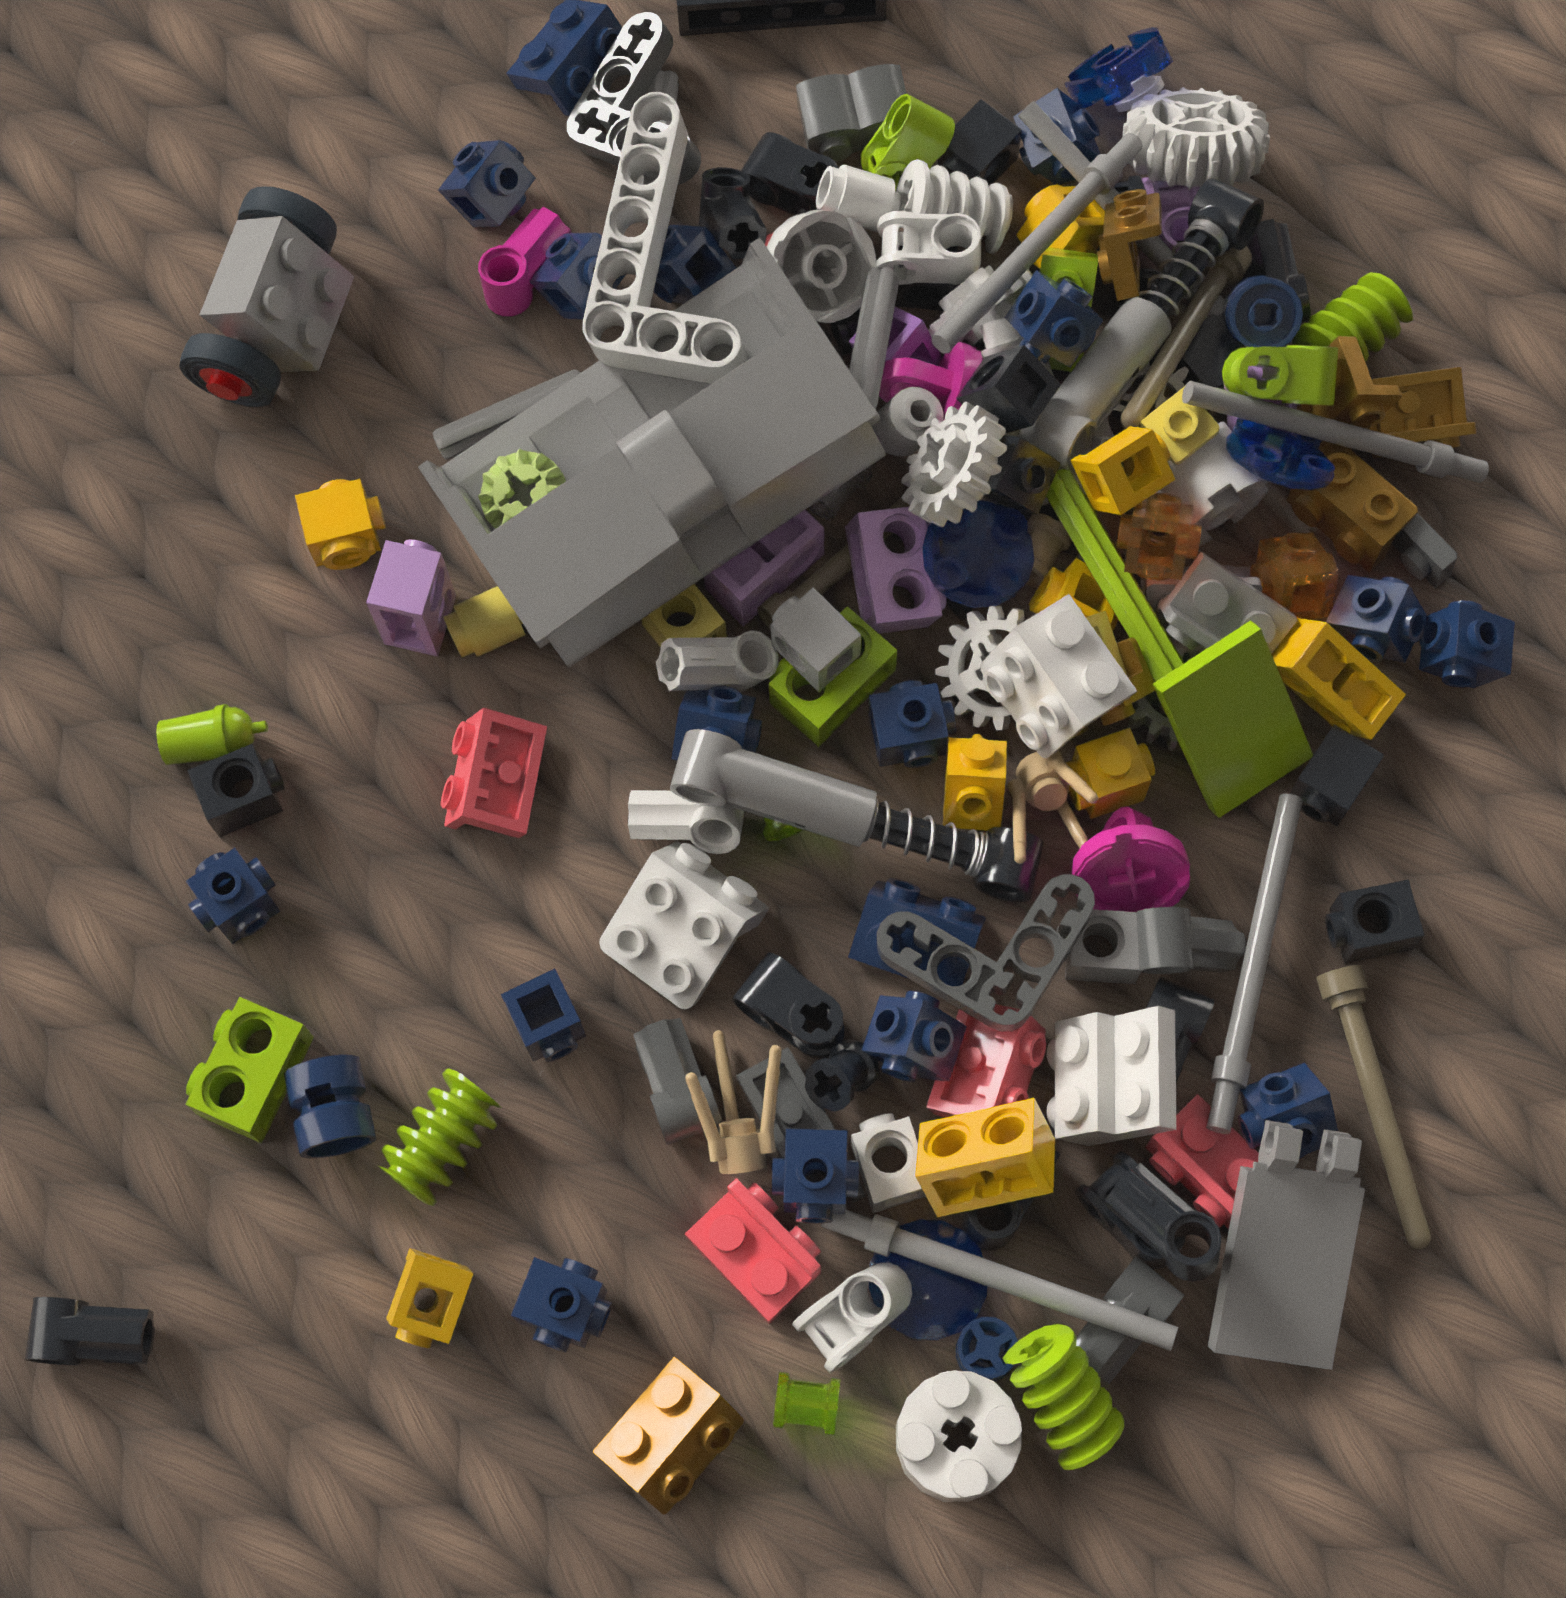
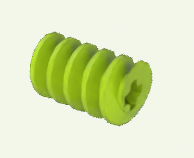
[1292,272,1413,362]
[377,1068,502,1207]
[1003,1324,1124,1470]

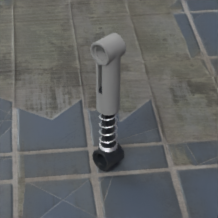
[1019,178,1264,473]
[670,729,1044,902]

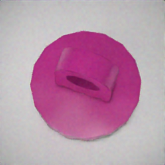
[879,342,983,421]
[1072,806,1190,912]

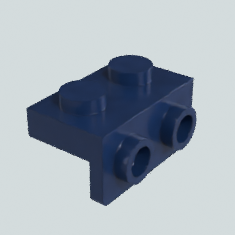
[506,0,622,116]
[848,878,986,986]

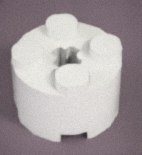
[1146,422,1270,551]
[896,1370,1022,1502]

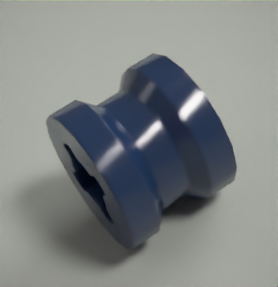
[955,1317,1018,1382]

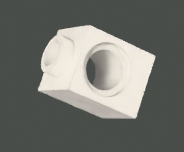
[851,1113,926,1213]

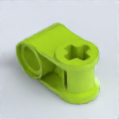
[861,94,955,191]
[1222,345,1338,406]

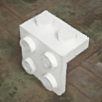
[980,594,1137,759]
[599,841,770,1009]

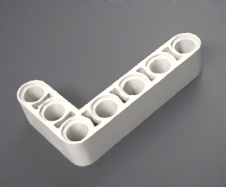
[583,92,748,384]

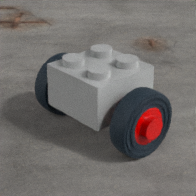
[179,186,354,407]

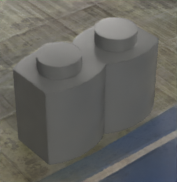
[796,64,907,162]

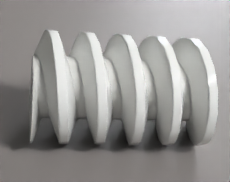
[896,159,1013,254]

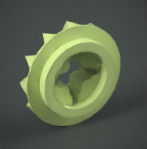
[478,449,566,529]

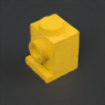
[1070,426,1176,515]
[386,1248,474,1348]

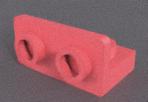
[441,708,547,838]
[926,1004,1046,1117]
[1145,1094,1259,1229]
[685,1178,821,1324]

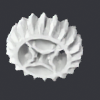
[1122,87,1270,190]

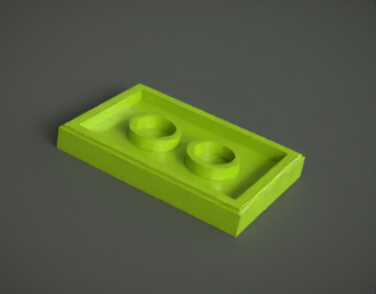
[1153,620,1313,818]

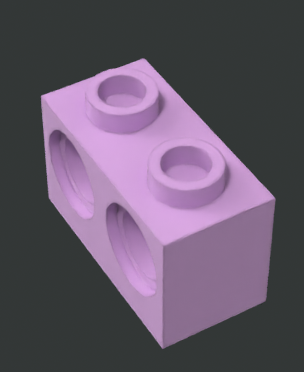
[845,507,946,633]
[704,510,824,626]
[366,540,456,656]

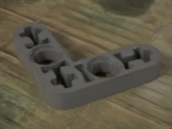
[567,12,701,185]
[877,874,1095,1032]

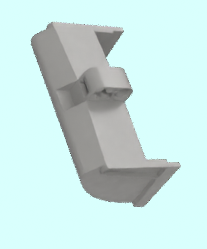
[418,238,886,667]

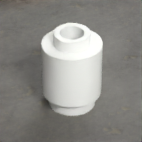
[816,165,901,232]
[873,387,943,456]

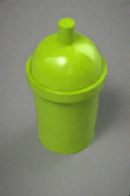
[156,704,268,765]

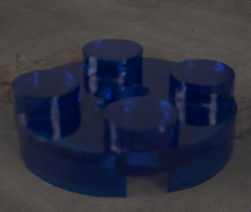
[1064,27,1173,108]

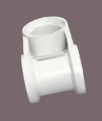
[876,211,981,285]
[792,1263,912,1374]

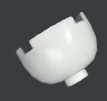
[767,210,877,323]

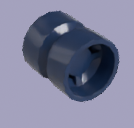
[1223,275,1303,347]
[284,1055,377,1159]

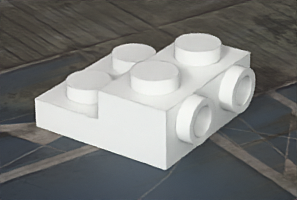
[1047,1006,1176,1146]

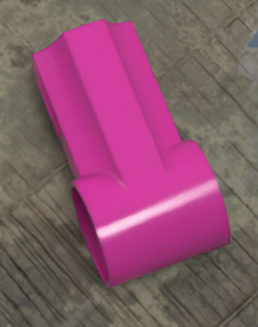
[478,207,572,316]

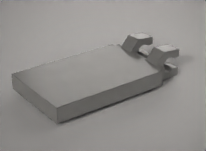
[1208,1120,1365,1370]

